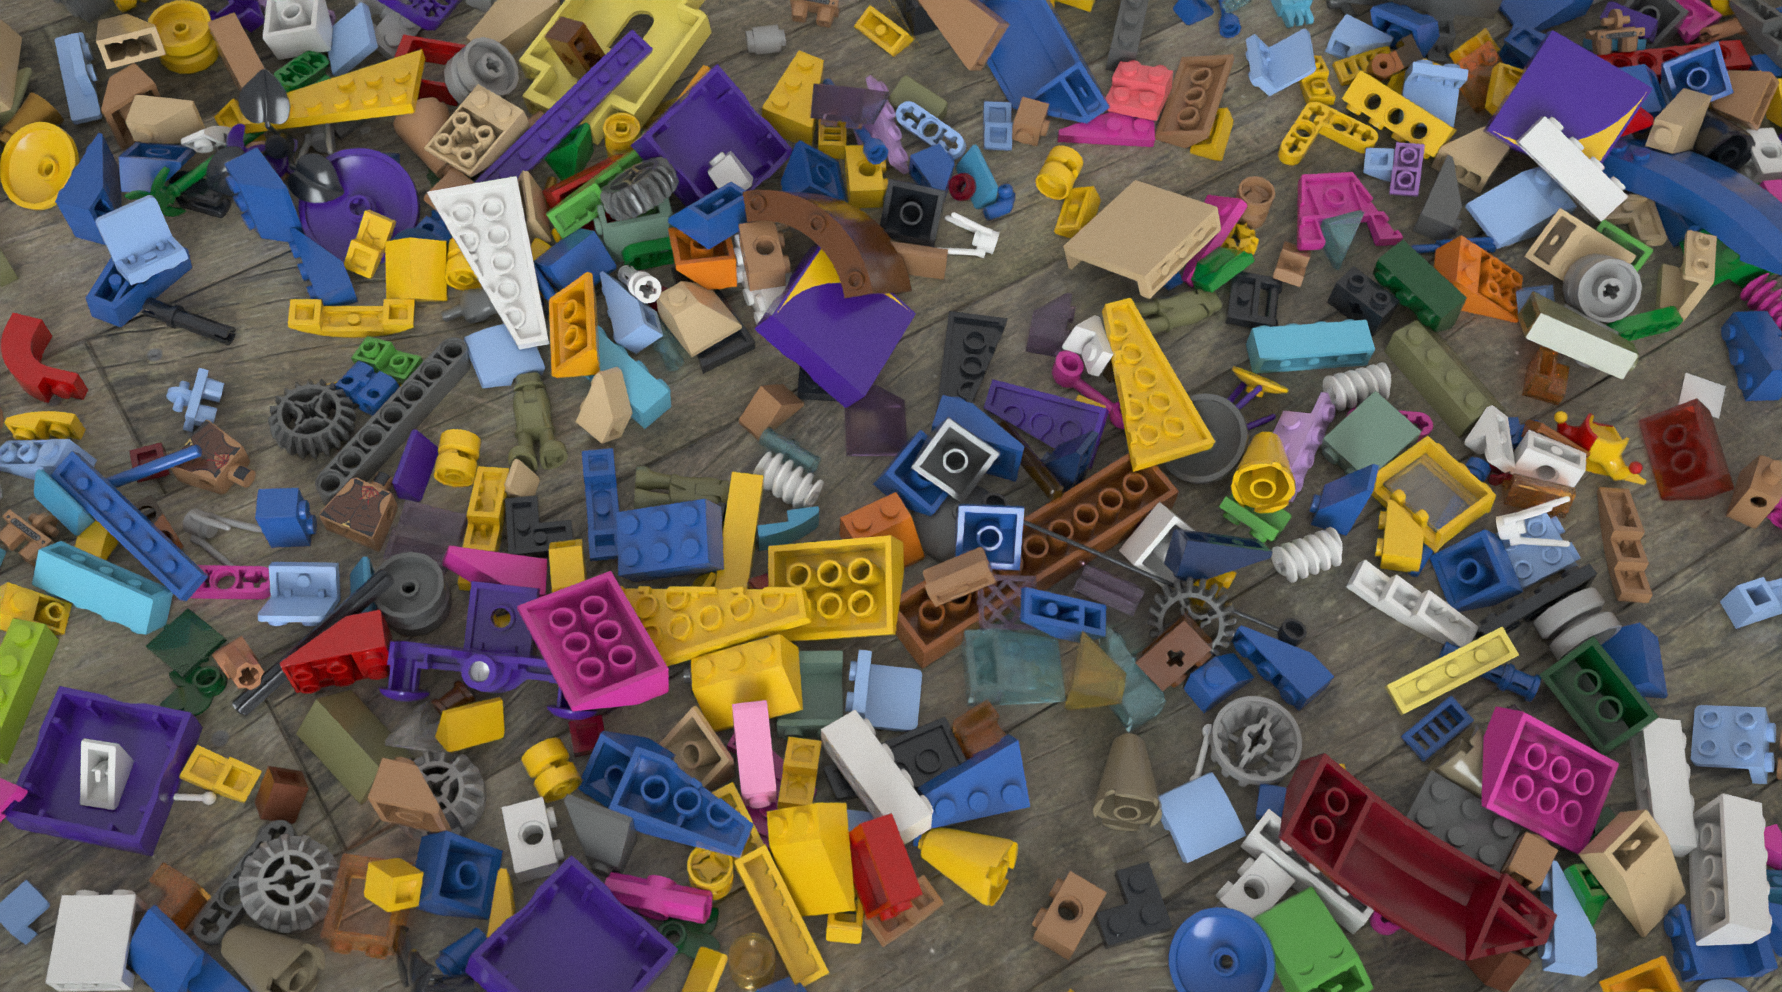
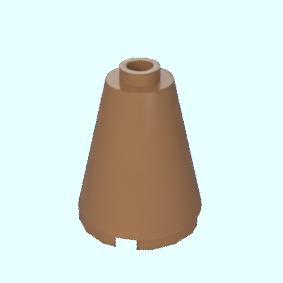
[393,97,461,179]

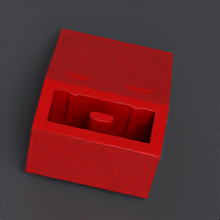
[280,610,393,694]

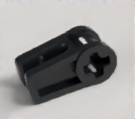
[169,171,231,218]

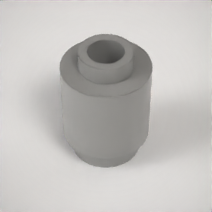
[745,24,786,55]

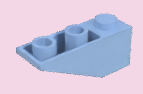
[599,271,663,354]
[0,439,97,480]
[1537,860,1597,977]

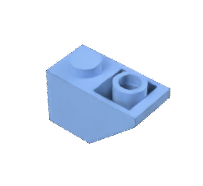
[1325,14,1394,60]

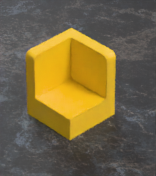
[364,858,424,912]

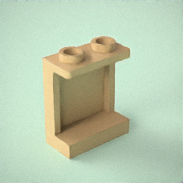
[1655,230,1717,322]

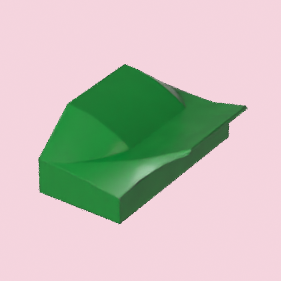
[1191,247,1255,293]

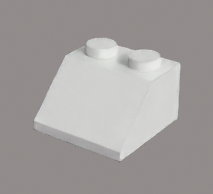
[263,0,333,60]
[1119,502,1195,590]

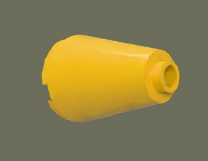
[1231,431,1296,513]
[918,827,1018,906]

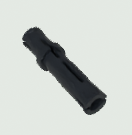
[142,297,236,345]

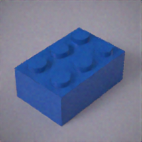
[616,499,724,582]

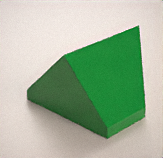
[544,122,594,181]
[1563,863,1609,927]

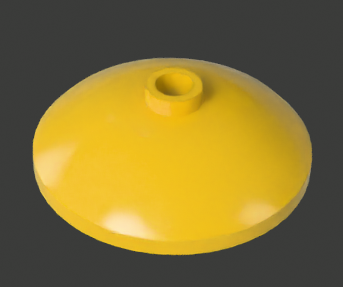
[0,122,79,210]

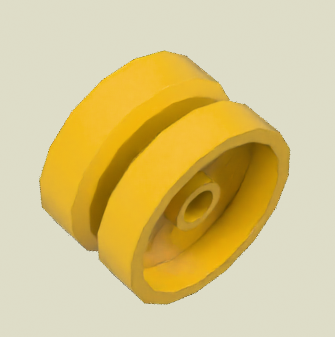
[148,0,220,74]

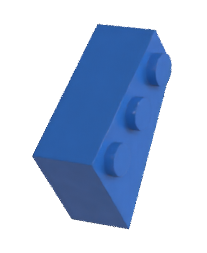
[85,247,192,328]
[1721,311,1782,401]
[917,734,1030,829]

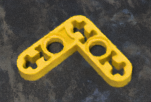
[1278,102,1378,165]

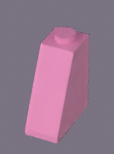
[732,700,776,809]

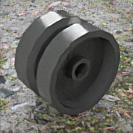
[374,552,452,637]

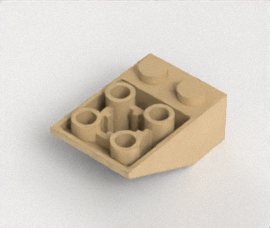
[424,84,530,177]
[1524,208,1636,281]
[1578,809,1686,937]

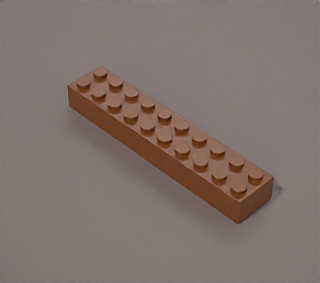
[895,453,1179,669]

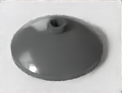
[1163,393,1248,484]
[913,485,990,563]

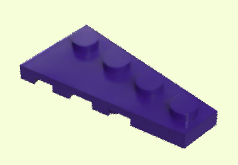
[984,379,1109,469]

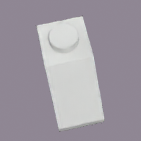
[708,151,753,190]

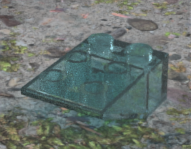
[961,629,1066,707]

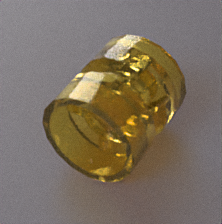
[728,933,775,991]

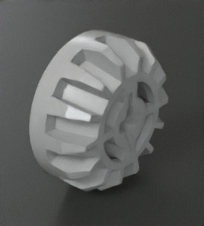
[1208,696,1302,789]
[399,748,487,842]
[239,834,340,934]

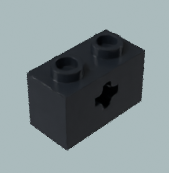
[1327,266,1400,337]

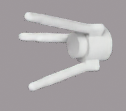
[938,212,1000,258]
[1496,496,1570,547]

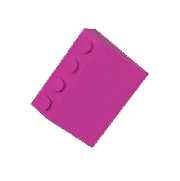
[517,571,669,711]
[1482,706,1619,856]

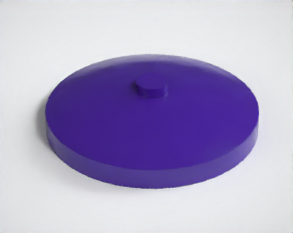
[298,148,420,264]

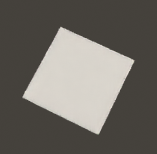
[1678,372,1726,419]

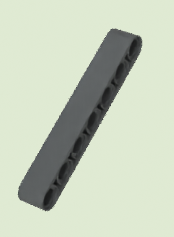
[315,337,471,506]

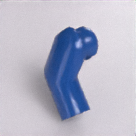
[983,184,1016,221]

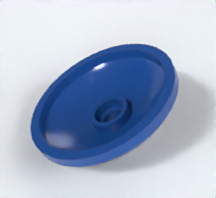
[1169,907,1276,992]

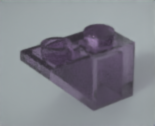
[1025,293,1076,357]

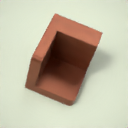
[255,766,309,824]
[1465,949,1531,992]

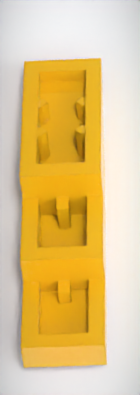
[458,466,510,591]

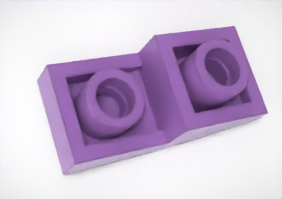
[1389,142,1425,197]

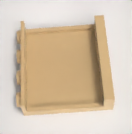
[1063,180,1221,299]

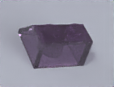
[810,83,889,129]

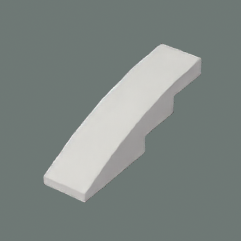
[1346,560,1478,648]

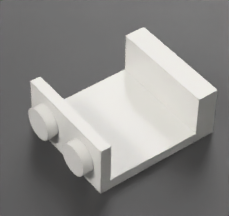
[46,890,147,991]

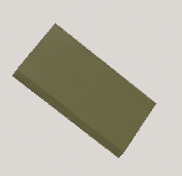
[296,690,415,805]

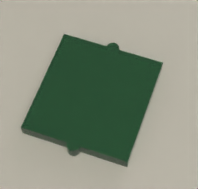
[146,608,227,679]

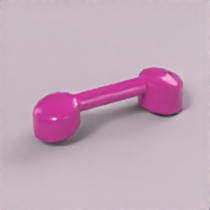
[1052,350,1125,429]

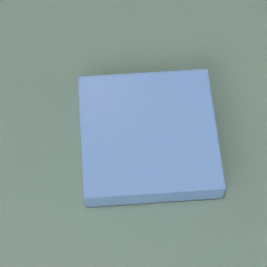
[328,2,378,77]

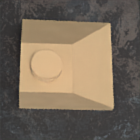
[125,94,205,144]
[657,281,742,357]

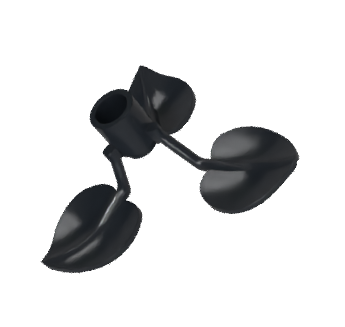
[206,69,345,203]
[396,925,475,992]

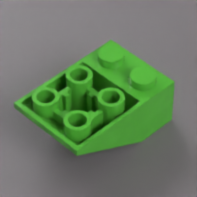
[1253,886,1374,992]

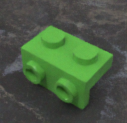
[1219,494,1292,543]

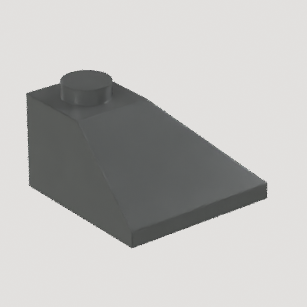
[564,794,637,877]

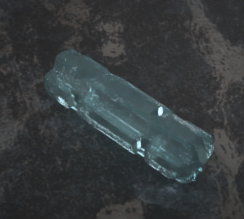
[1221,0,1251,14]

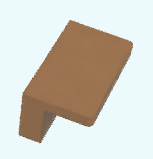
[891,241,948,280]
[923,547,996,607]

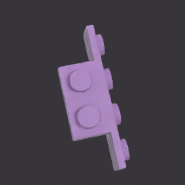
[853,75,909,175]
[1273,392,1335,502]

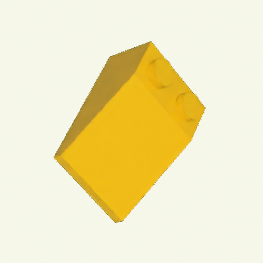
[767,803,856,917]

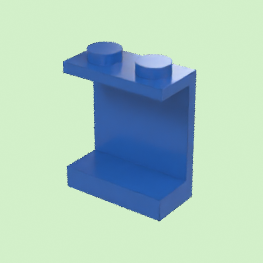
[1664,904,1778,982]

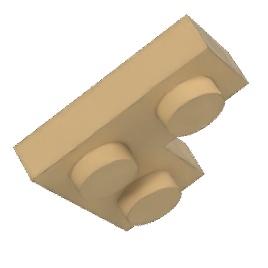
[1600,194,1668,246]

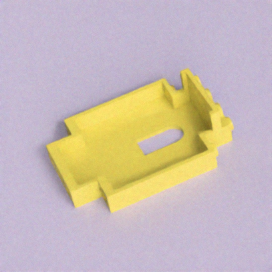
[519,0,712,145]

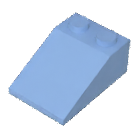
[1465,166,1577,249]

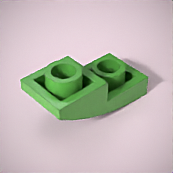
[351,336,423,384]

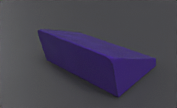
[1600,1,1658,44]
[392,429,438,502]

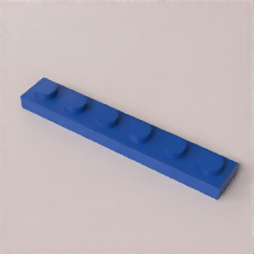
[50,451,209,602]

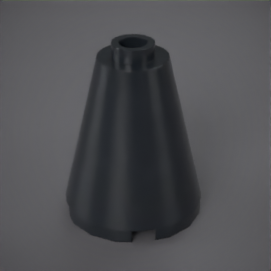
[1693,107,1756,171]

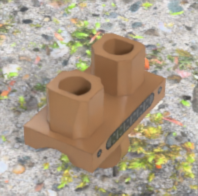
[790,0,840,28]
[1586,9,1645,55]
[0,509,59,568]

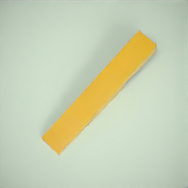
[715,472,764,649]
[712,782,829,987]

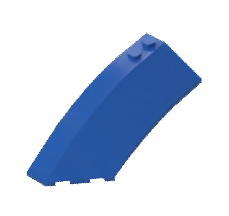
[979,0,1111,123]
[1602,139,1782,276]

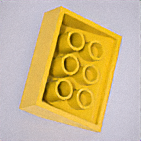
[768,535,904,642]

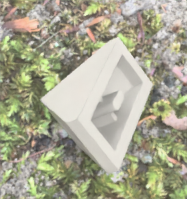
[80,739,134,810]

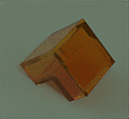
[1522,346,1570,406]
[951,699,1006,760]
[148,862,211,932]

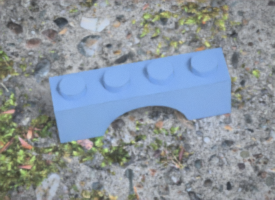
[1720,577,1782,629]

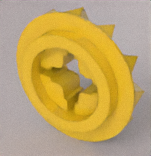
[1220,223,1259,255]

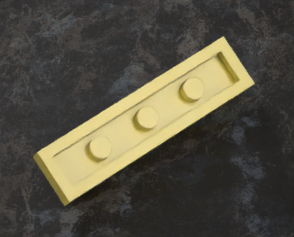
[1385,627,1519,716]

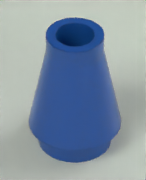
[435,927,487,976]

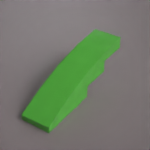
[546,149,643,239]

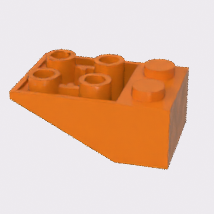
[1434,235,1523,323]

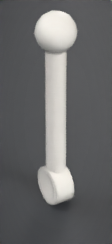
[1190,724,1212,781]
[174,791,217,805]

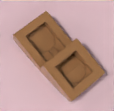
[1272,241,1312,287]
[863,875,944,947]

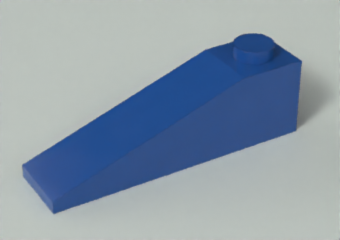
[608,746,753,858]

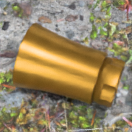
[0,93,64,149]

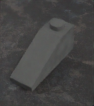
[1412,155,1462,240]

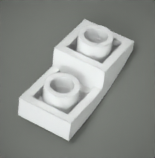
[181,126,231,153]

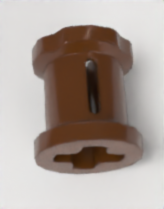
[431,680,476,716]

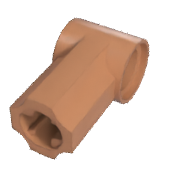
[211,636,264,690]

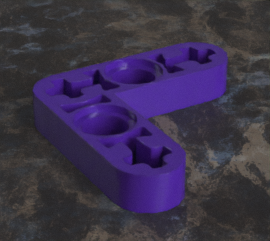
[378,0,462,31]

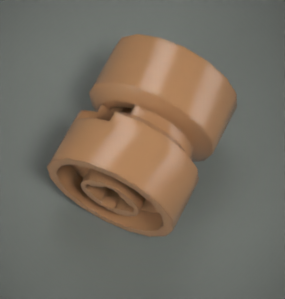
[1235,176,1275,230]

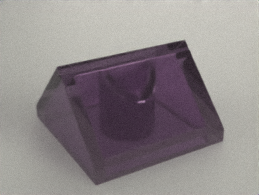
[844,385,907,456]

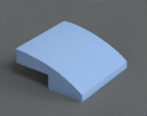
[463,324,545,389]
[1159,772,1246,863]

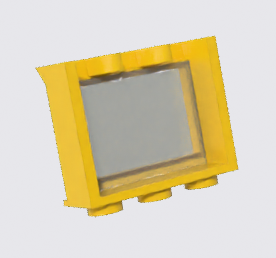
[1371,436,1496,553]

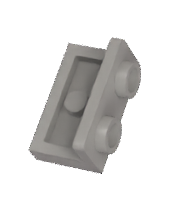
[373,0,422,60]

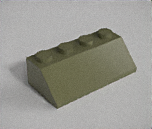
[1384,320,1506,439]

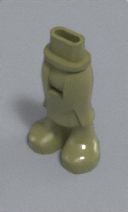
[1133,289,1222,336]
[508,372,568,472]
[634,465,730,509]

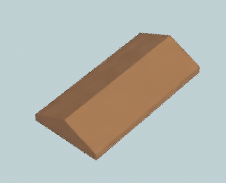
[1155,54,1235,149]

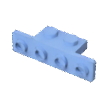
[55,32,102,125]

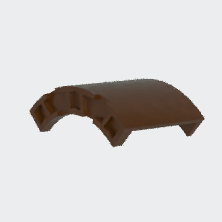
[743,190,912,298]

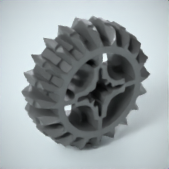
[600,157,679,221]
[268,379,356,460]
[1147,577,1236,663]

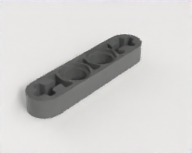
[193,820,298,946]

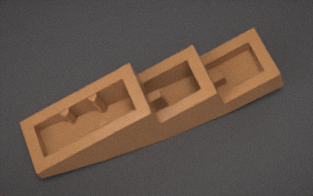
[1597,487,1653,603]

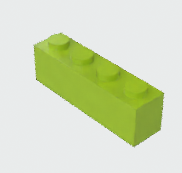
[0,618,59,764]

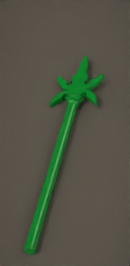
[124,75,331,217]

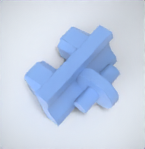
[166,368,224,432]

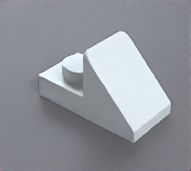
[1062,315,1113,376]
[1464,405,1516,473]

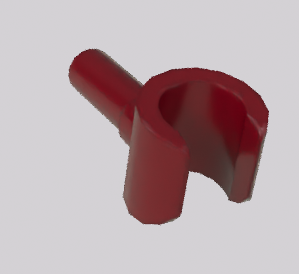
[1488,464,1529,486]

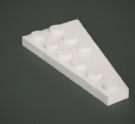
[427,176,550,350]

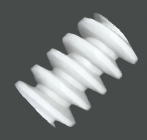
[1322,362,1391,411]
[753,451,824,509]
[1271,527,1343,583]

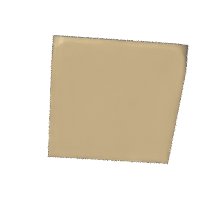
[504,459,540,498]

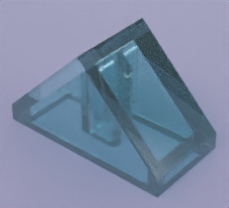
[1320,210,1365,270]

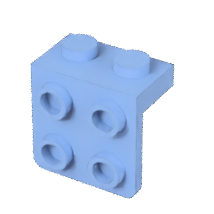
[1245,29,1316,96]
[1398,60,1468,128]
[96,195,189,285]
[1495,512,1581,589]
[258,562,341,626]
[845,650,922,732]
[1691,705,1776,784]

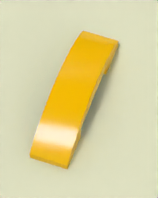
[288,299,415,338]

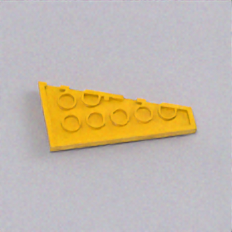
[241,49,425,133]
[1102,298,1215,472]
[620,586,811,667]

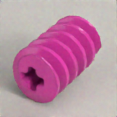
[1740,273,1782,332]

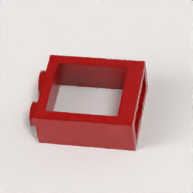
[394,34,466,106]
[849,813,923,922]

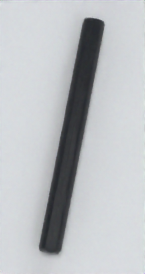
[232,569,395,716]

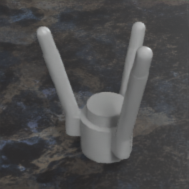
[295,123,336,166]
[183,508,263,566]

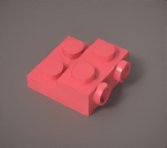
[1106,60,1173,121]

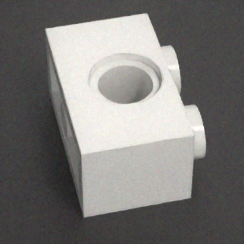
[1740,128,1782,183]
[1510,430,1586,496]
[501,797,565,883]
[1215,852,1295,918]

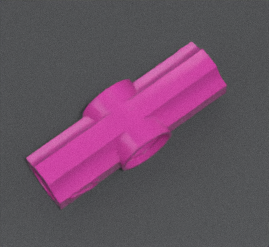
[604,872,713,924]

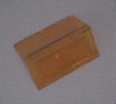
[1501,473,1576,519]

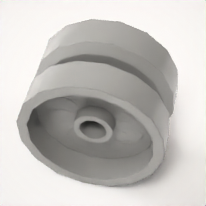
[444,37,519,104]
[1562,253,1642,323]
[1533,587,1622,662]

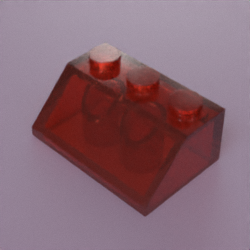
[1638,398,1735,501]

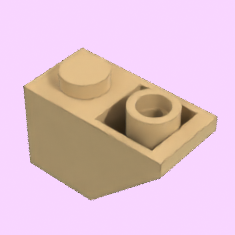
[576,367,632,444]

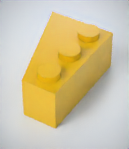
[762,50,824,146]

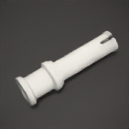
[617,265,661,303]

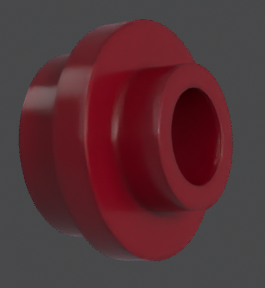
[948,173,976,202]

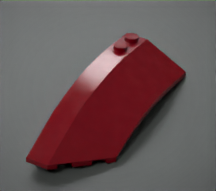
[1278,753,1557,961]

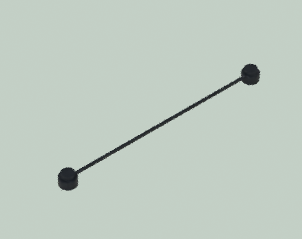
[981,492,1307,647]

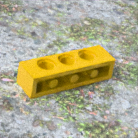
[1342,70,1457,160]

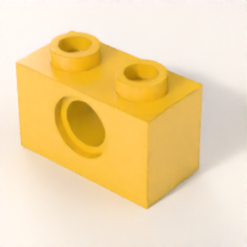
[844,145,888,208]

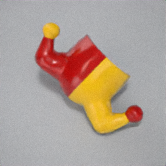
[1554,411,1643,481]

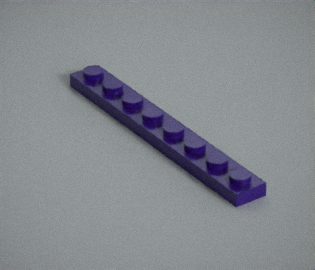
[475,29,653,183]

